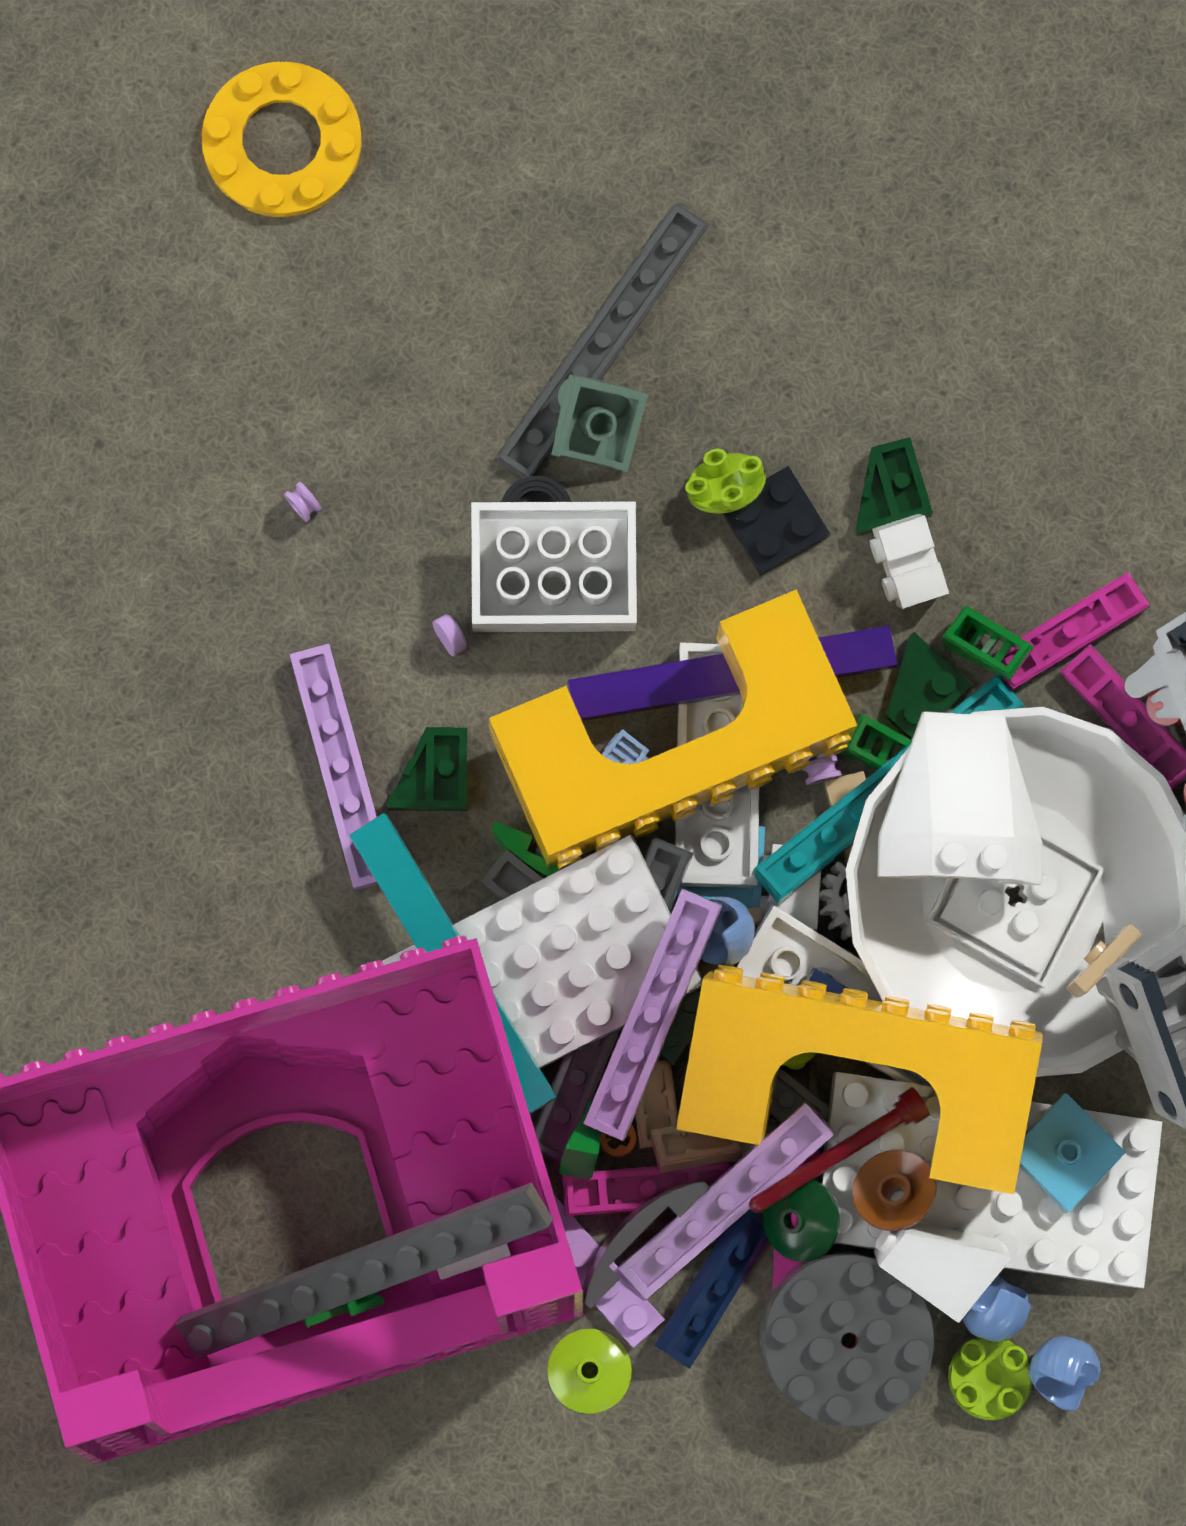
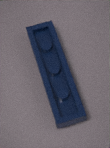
[654,1209,768,1369]

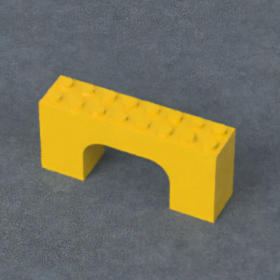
[489,589,857,870]
[676,965,1043,1195]

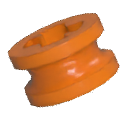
[600,1125,637,1158]

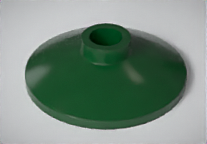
[763,1179,840,1262]

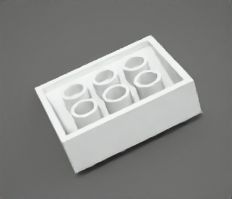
[471,502,637,632]

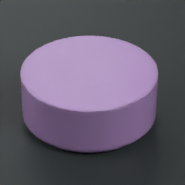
[432,614,467,656]

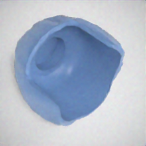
[701,897,755,966]
[962,1275,1031,1342]
[1029,1336,1101,1411]

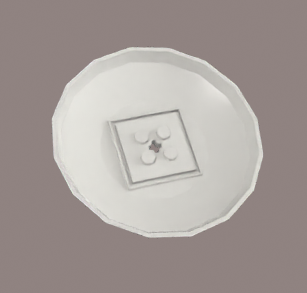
[845,707,1186,1077]

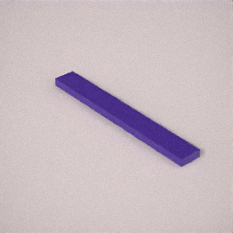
[567,626,898,721]

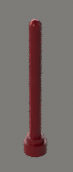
[749,1087,930,1213]

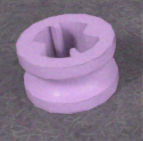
[283,481,322,522]
[802,756,842,785]

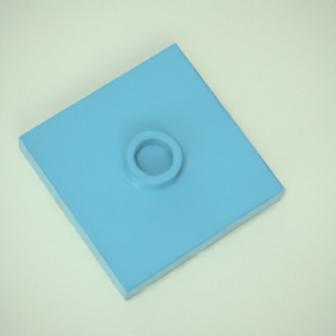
[1019,1093,1126,1213]

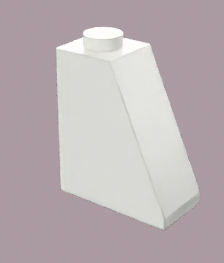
[874,1223,1011,1323]

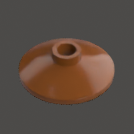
[852,1150,937,1231]

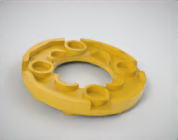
[202,62,362,217]

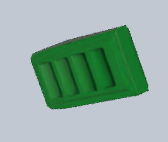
[942,605,1034,681]
[841,713,912,771]
[559,1089,602,1180]

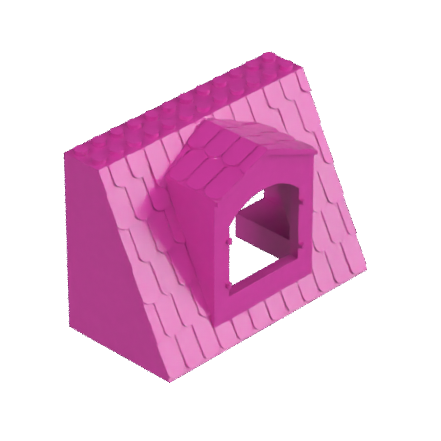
[0,936,583,1464]

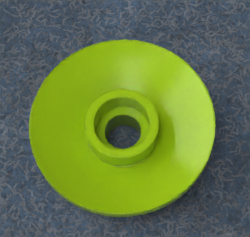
[547,1329,632,1414]

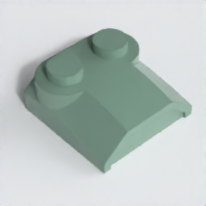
[552,374,648,473]

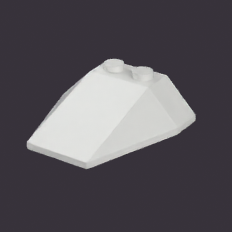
[877,712,1042,885]

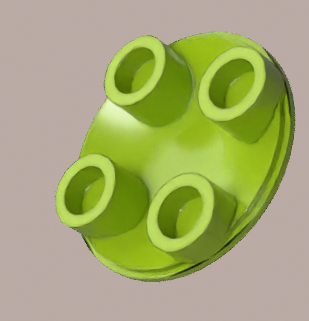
[685,449,766,514]
[948,1337,1032,1420]

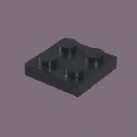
[722,466,830,576]

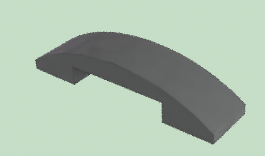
[582,1180,710,1309]

